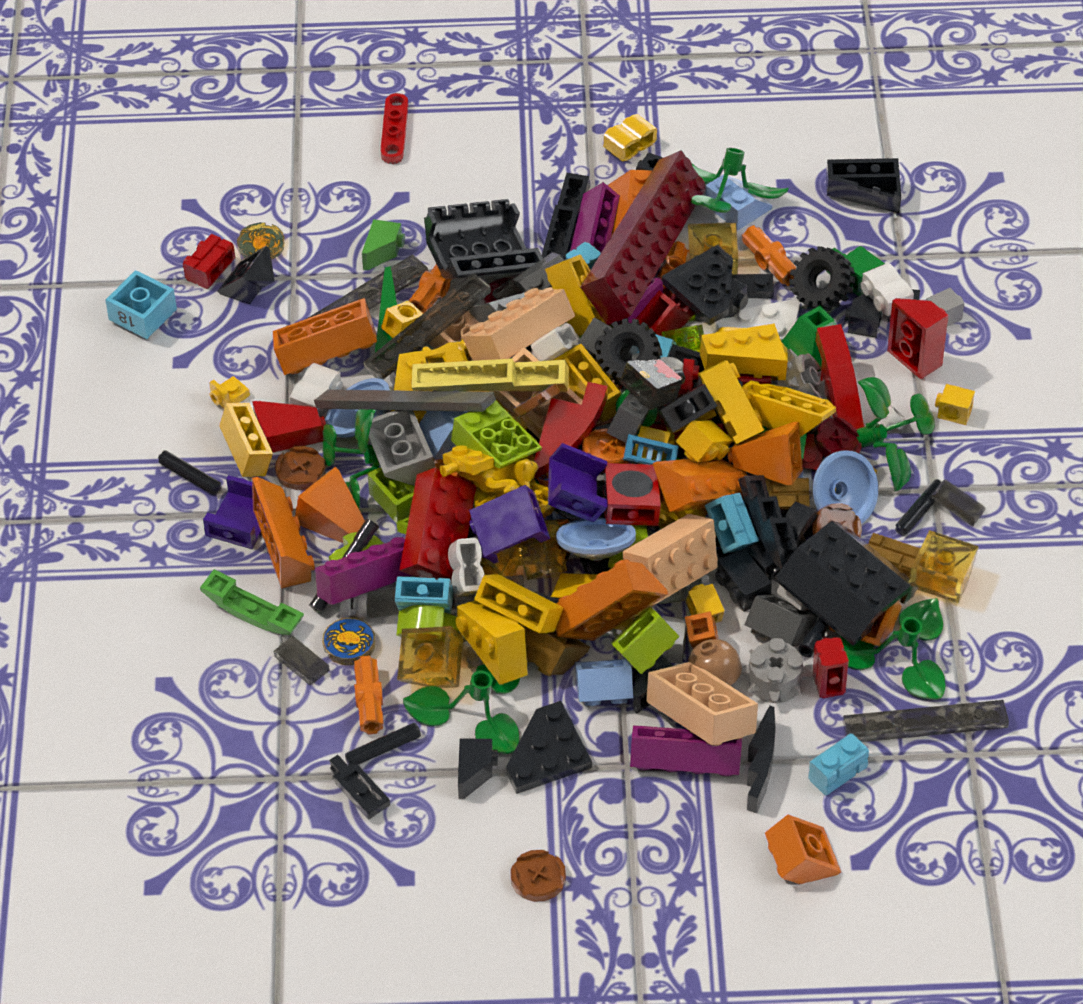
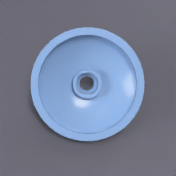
[325,378,391,438]
[813,451,878,524]
[556,517,636,561]

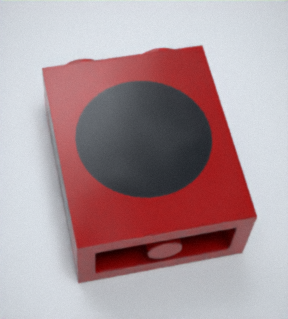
[603,463,661,526]

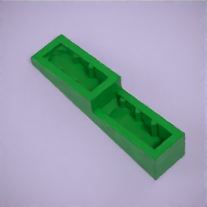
[375,266,397,365]

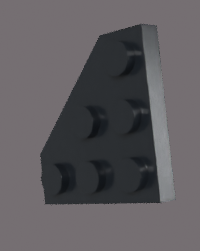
[661,245,733,326]
[506,701,592,794]

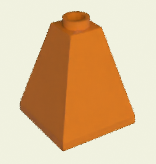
[728,422,803,485]
[295,467,365,543]

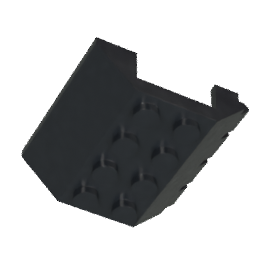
[424,199,543,279]
[774,521,919,646]

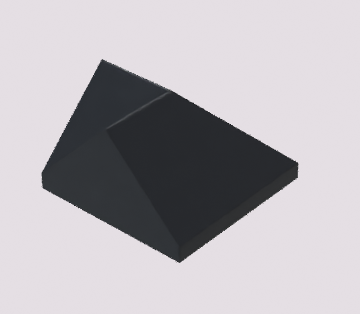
[217,245,275,304]

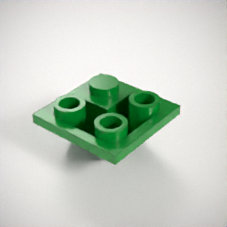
[781,306,837,372]

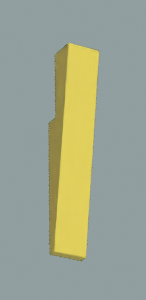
[412,359,569,391]

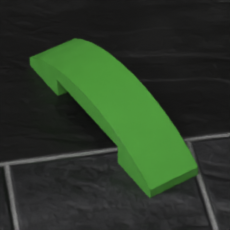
[200,569,304,635]

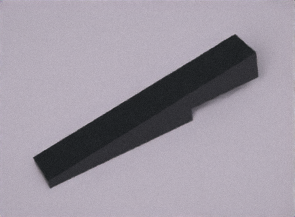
[542,172,590,261]

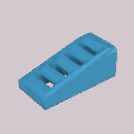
[623,434,679,465]

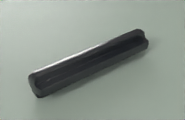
[158,450,222,495]
[895,479,946,536]
[345,723,421,765]

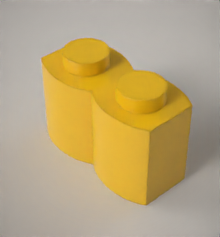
[603,114,657,161]

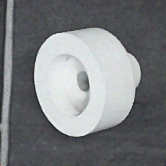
[881,405,906,430]

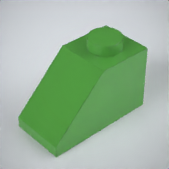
[362,219,405,270]

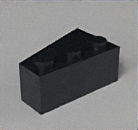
[826,158,901,213]

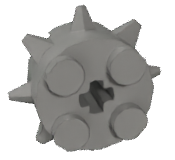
[775,349,828,399]
[741,638,813,703]

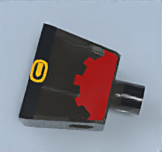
[620,359,685,410]

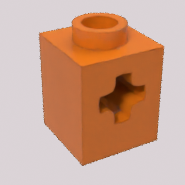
[685,611,719,649]

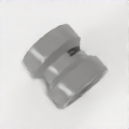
[340,593,368,619]

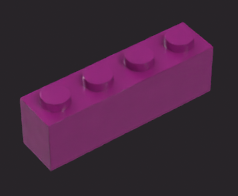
[570,182,620,253]
[315,537,412,605]
[630,725,742,777]

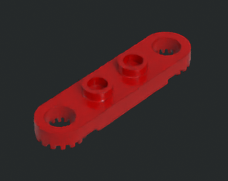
[380,93,409,164]

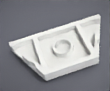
[716,299,800,341]

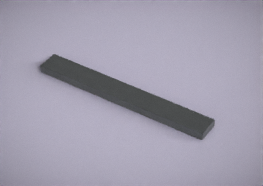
[314,389,496,412]

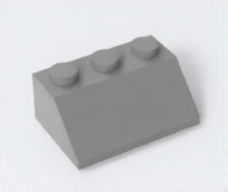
[369,410,436,485]

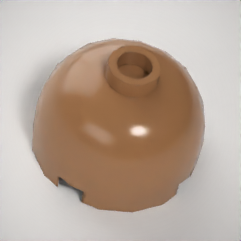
[688,639,742,685]

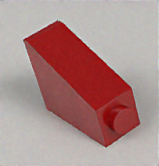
[252,401,326,453]

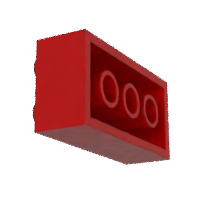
[399,468,476,583]

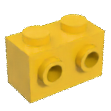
[676,420,733,462]

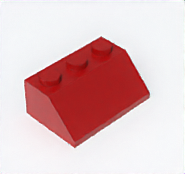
[887,298,948,380]

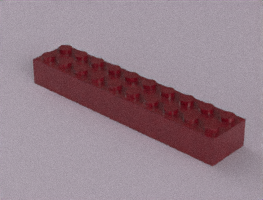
[580,150,706,325]

